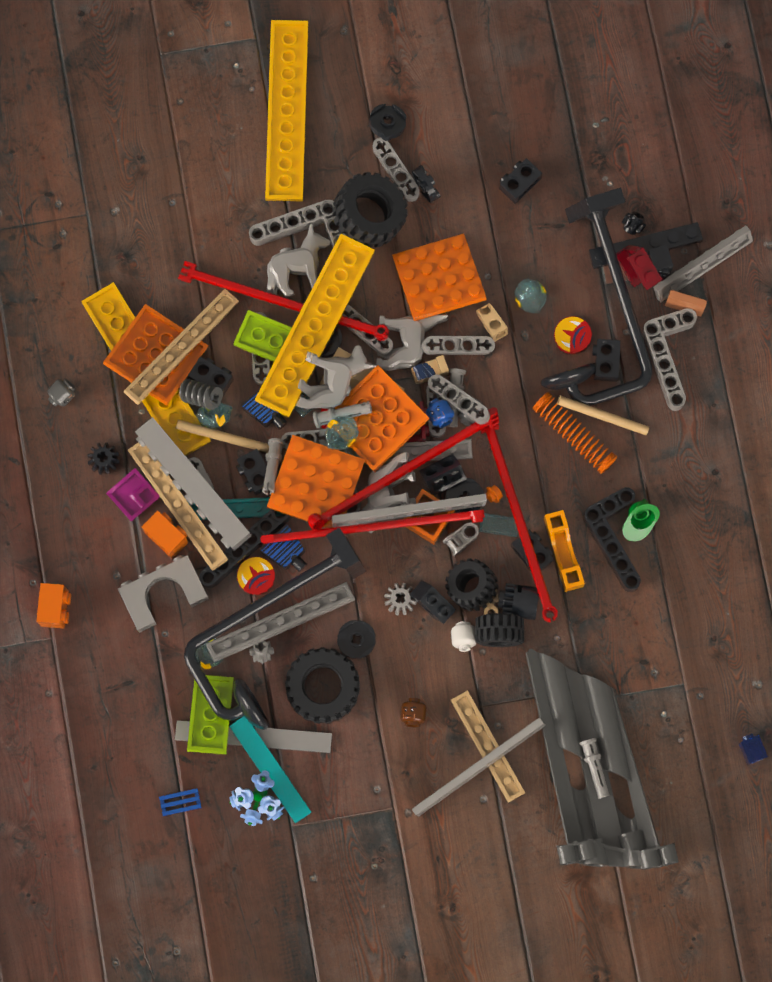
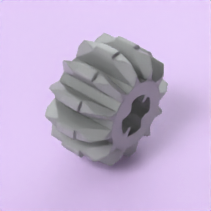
[384,583,417,616]

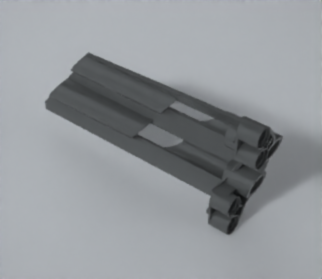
[526,648,679,870]

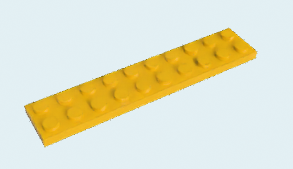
[265,20,308,201]
[255,234,375,417]
[81,282,211,456]

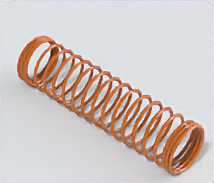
[532,392,617,474]

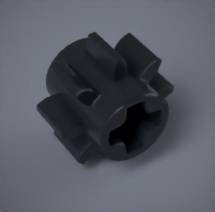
[622,211,646,235]

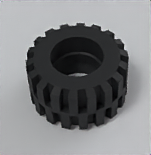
[445,558,498,611]
[475,614,524,647]

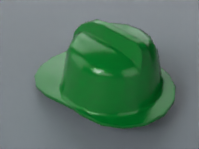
[622,499,660,542]

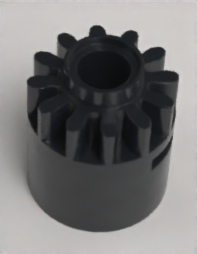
[498,583,539,620]

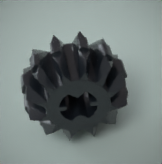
[87,442,120,475]

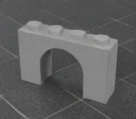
[118,555,209,633]

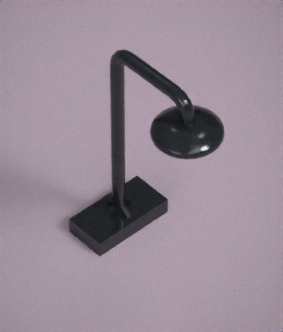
[541,187,653,406]
[184,527,367,730]

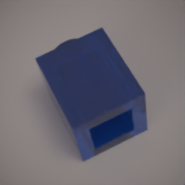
[739,734,768,766]

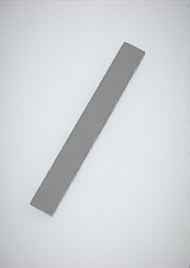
[330,439,473,465]
[332,494,487,528]
[206,582,355,662]
[412,718,546,817]
[175,720,332,753]

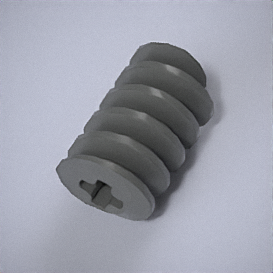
[179,379,223,410]

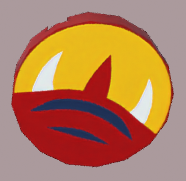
[554,316,592,355]
[237,557,275,595]

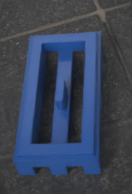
[159,788,202,816]

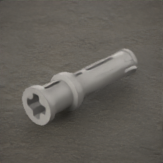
[447,368,466,427]
[313,401,372,428]
[262,438,285,495]
[579,738,610,799]

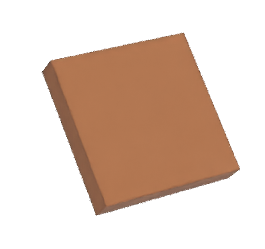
[665,290,707,317]

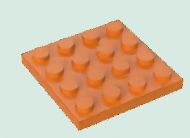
[392,234,486,321]
[103,304,209,406]
[332,365,430,472]
[267,435,365,528]

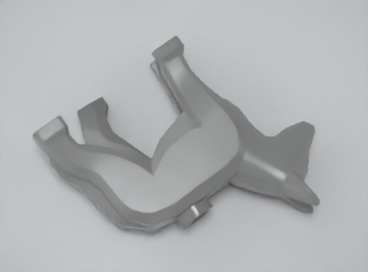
[267,223,331,304]
[376,314,448,371]
[296,345,377,409]
[356,452,416,533]

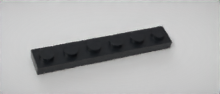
[589,222,703,269]

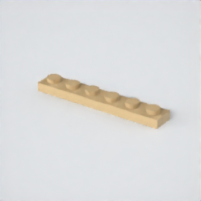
[451,690,525,803]

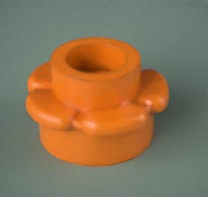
[485,485,503,503]

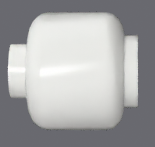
[451,621,476,652]

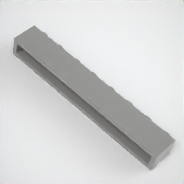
[135,417,252,551]

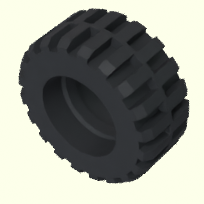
[332,172,408,248]
[285,647,360,724]

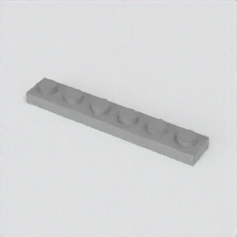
[653,226,753,303]

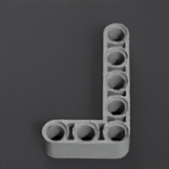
[249,199,346,247]
[642,308,697,411]

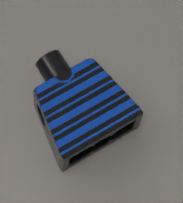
[241,389,287,430]
[260,524,307,572]

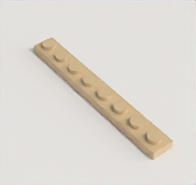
[124,289,239,405]
[128,442,228,571]

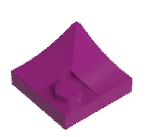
[106,468,160,522]

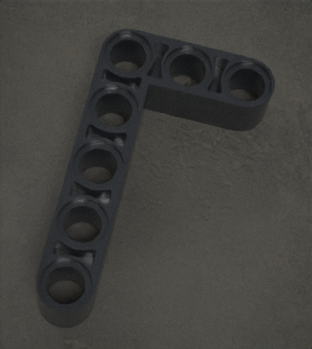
[583,487,641,592]

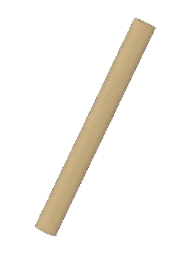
[557,396,649,435]
[176,420,269,453]

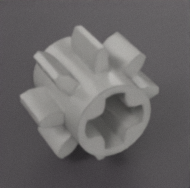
[249,641,274,664]

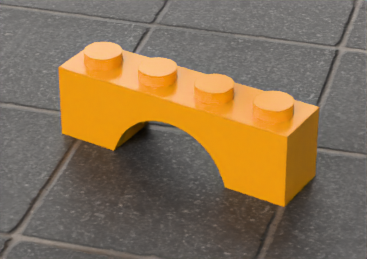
[544,510,585,592]

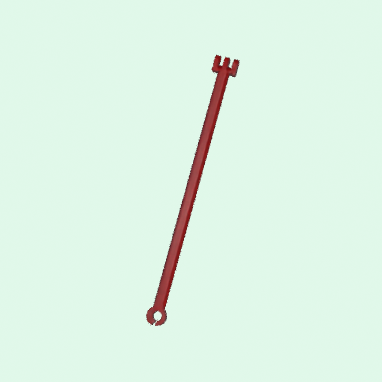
[178,261,389,341]
[308,407,499,531]
[480,424,558,622]
[260,510,485,544]

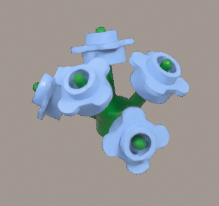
[229,770,284,826]

